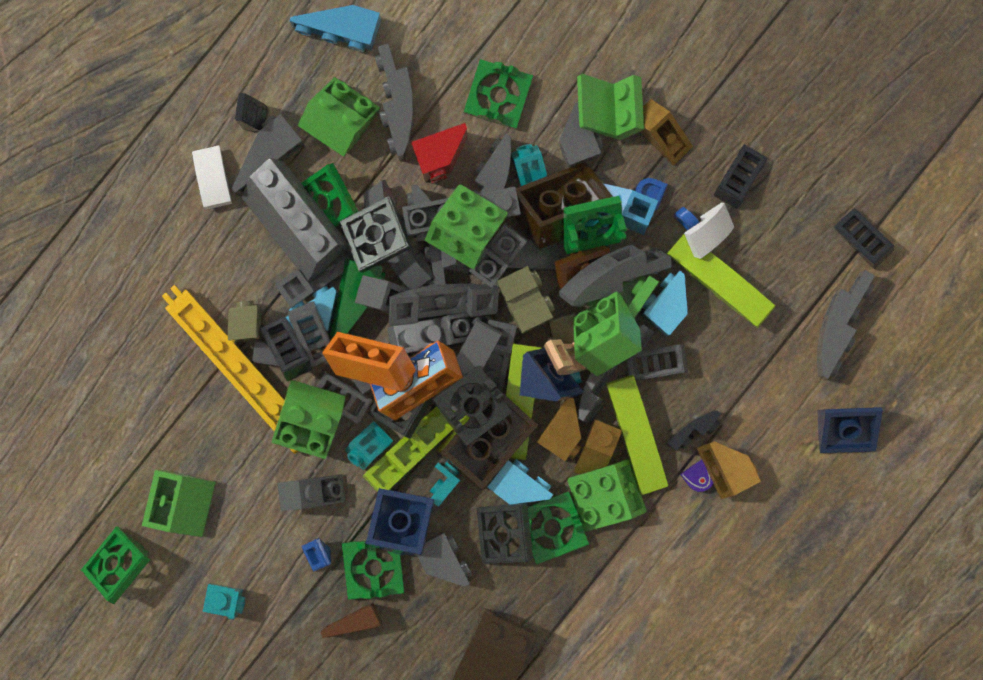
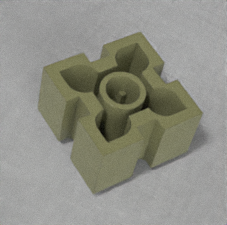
[497,266,555,336]

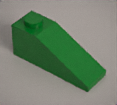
[329,258,385,340]

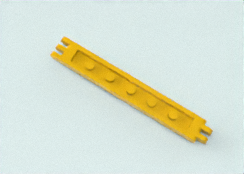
[162,285,299,454]

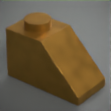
[640,99,693,166]
[537,397,582,461]
[573,420,622,474]
[697,441,761,499]

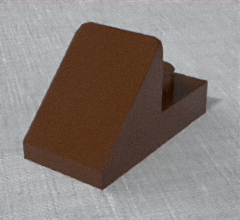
[555,246,610,289]

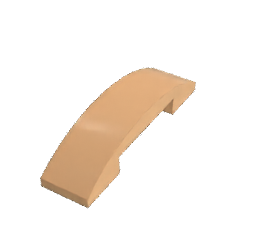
[544,339,587,375]

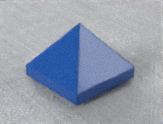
[302,538,331,572]

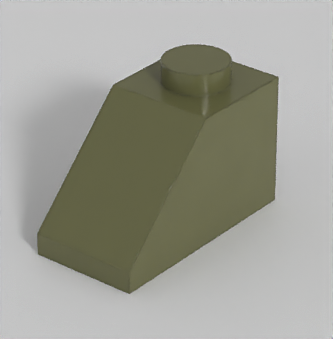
[228,301,264,343]

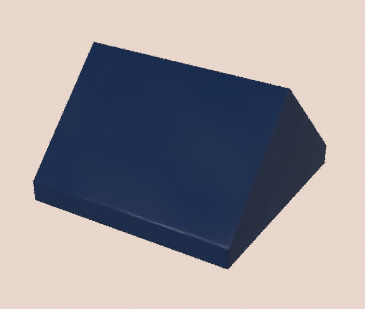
[519,348,583,401]
[817,407,883,453]
[366,488,434,556]

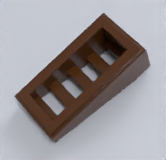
[321,603,382,638]

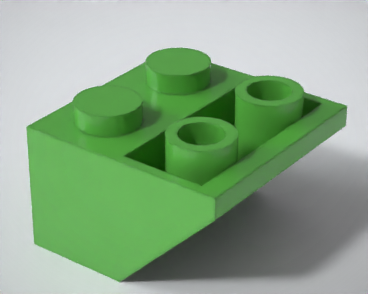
[298,77,380,157]
[573,291,642,376]
[271,380,345,459]
[142,469,216,537]

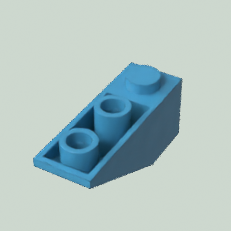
[290,5,381,52]
[599,183,658,235]

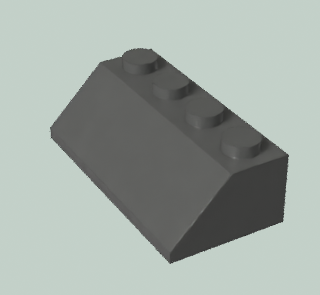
[242,158,349,282]

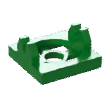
[463,59,533,130]
[301,163,359,229]
[564,196,627,254]
[528,491,589,565]
[81,526,150,604]
[342,540,405,600]

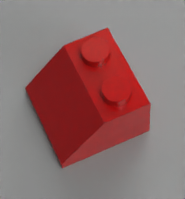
[411,123,468,184]

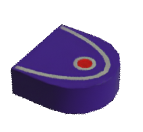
[680,459,713,492]

